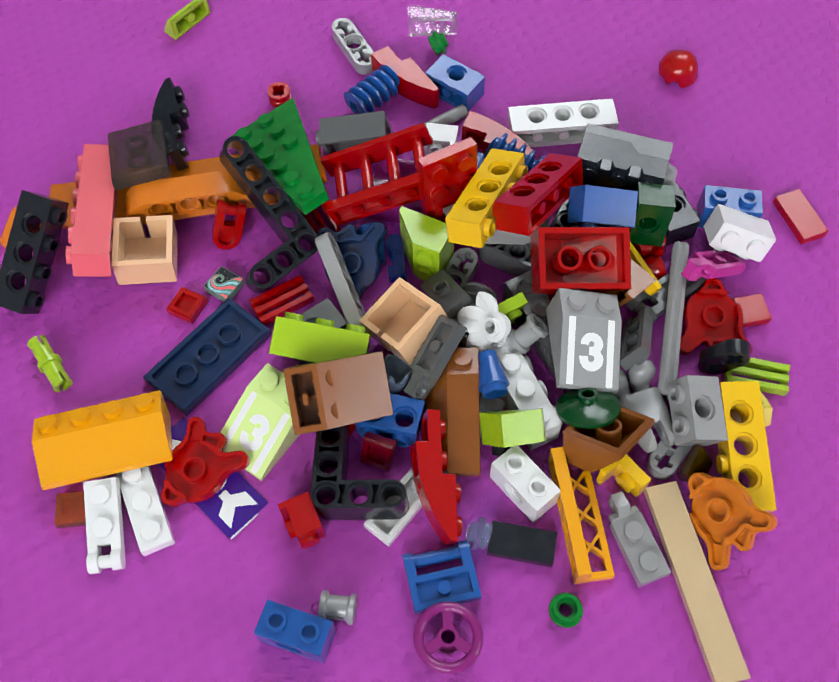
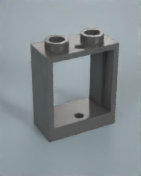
[316,111,394,163]

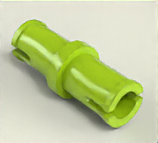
[27,335,73,393]

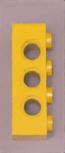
[445,148,528,248]
[716,381,777,512]

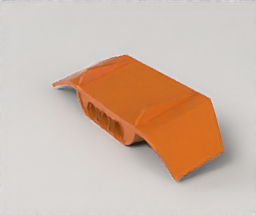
[49,144,327,229]

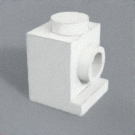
[424,123,458,156]

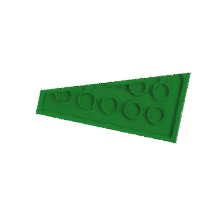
[230,98,329,215]

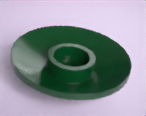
[556,388,621,429]

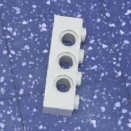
[507,99,619,147]

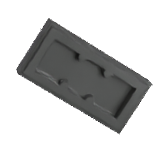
[420,268,473,319]

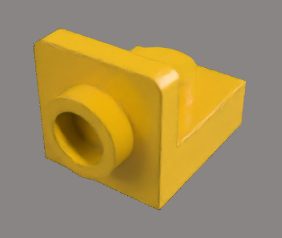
[596,454,651,498]

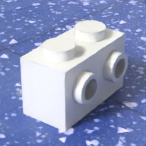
[704,204,776,262]

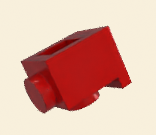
[277,492,326,549]

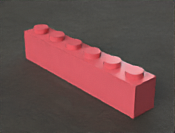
[66,144,120,277]

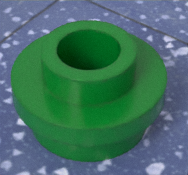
[427,30,449,56]
[548,592,583,628]

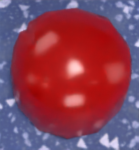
[659,50,698,88]

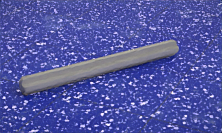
[658,241,689,395]

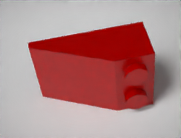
[530,227,632,294]

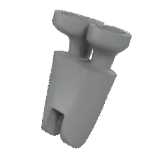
[612,360,675,453]

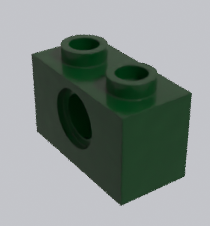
[629,182,676,247]

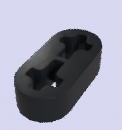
[698,339,751,374]

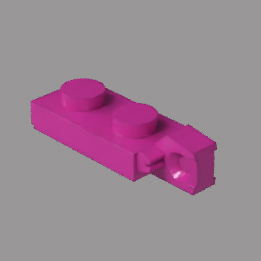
[681,250,746,281]

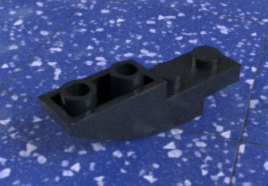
[152,77,190,171]

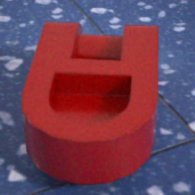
[212,199,246,250]

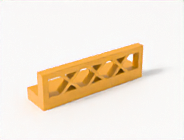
[547,447,615,584]

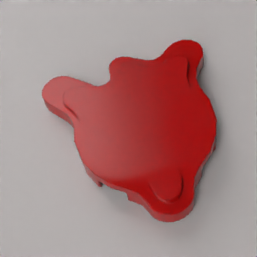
[680,278,753,355]
[161,416,250,507]

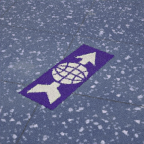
[159,417,268,539]

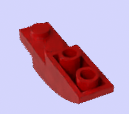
[410,409,463,545]

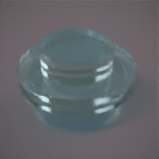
[465,517,493,550]

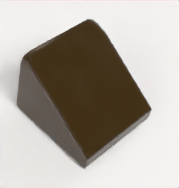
[677,444,713,483]

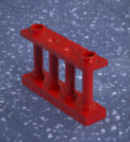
[320,122,434,226]

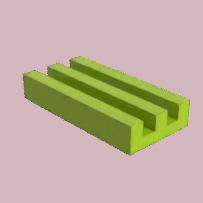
[724,357,790,396]

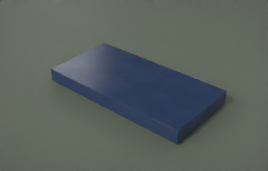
[143,298,272,417]

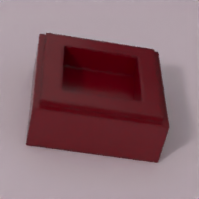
[360,431,397,472]

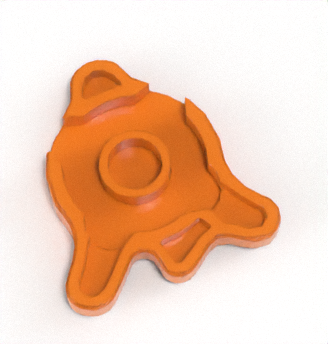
[688,472,778,570]

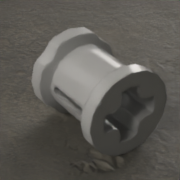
[508,313,549,354]
[318,590,357,625]

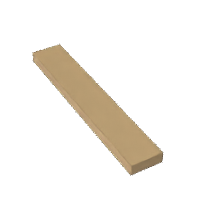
[643,481,751,682]

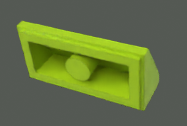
[164,0,210,40]

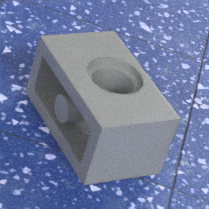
[667,375,728,446]

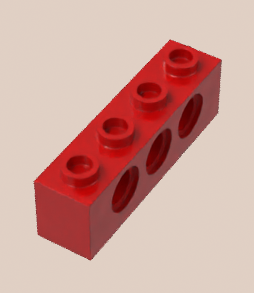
[492,153,583,236]

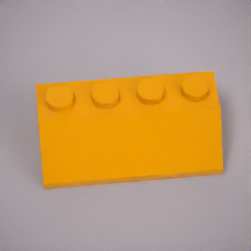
[32,390,173,491]

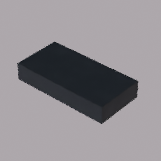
[486,520,557,567]

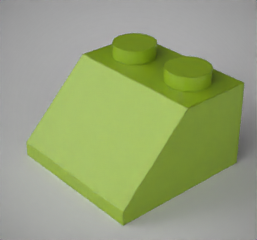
[399,206,454,281]

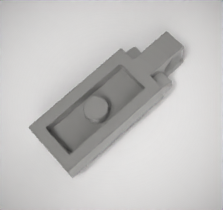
[607,491,671,588]

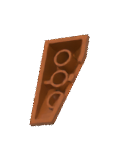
[424,347,481,476]

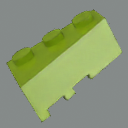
[269,312,371,363]

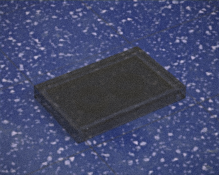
[107,120,171,191]

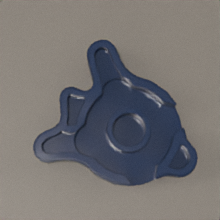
[317,222,387,299]

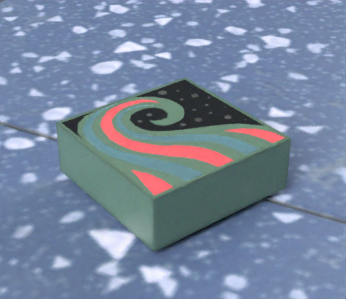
[203,266,245,302]

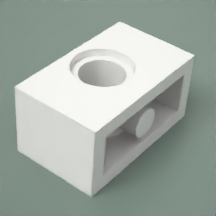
[490,446,561,523]

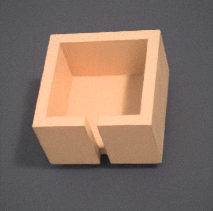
[111,215,177,285]
[359,277,448,366]

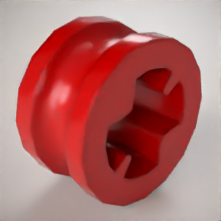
[267,82,292,107]

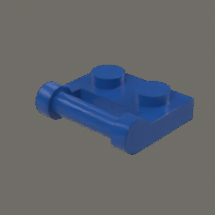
[402,540,482,615]

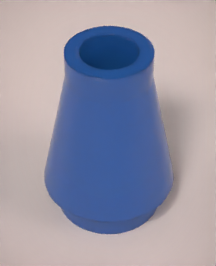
[478,350,510,399]

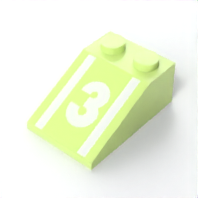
[220,363,300,481]

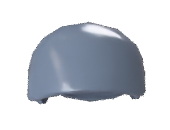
[384,354,413,394]

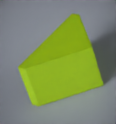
[479,408,546,448]

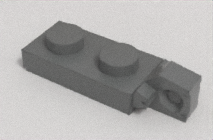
[404,315,467,400]

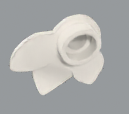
[457,292,511,352]

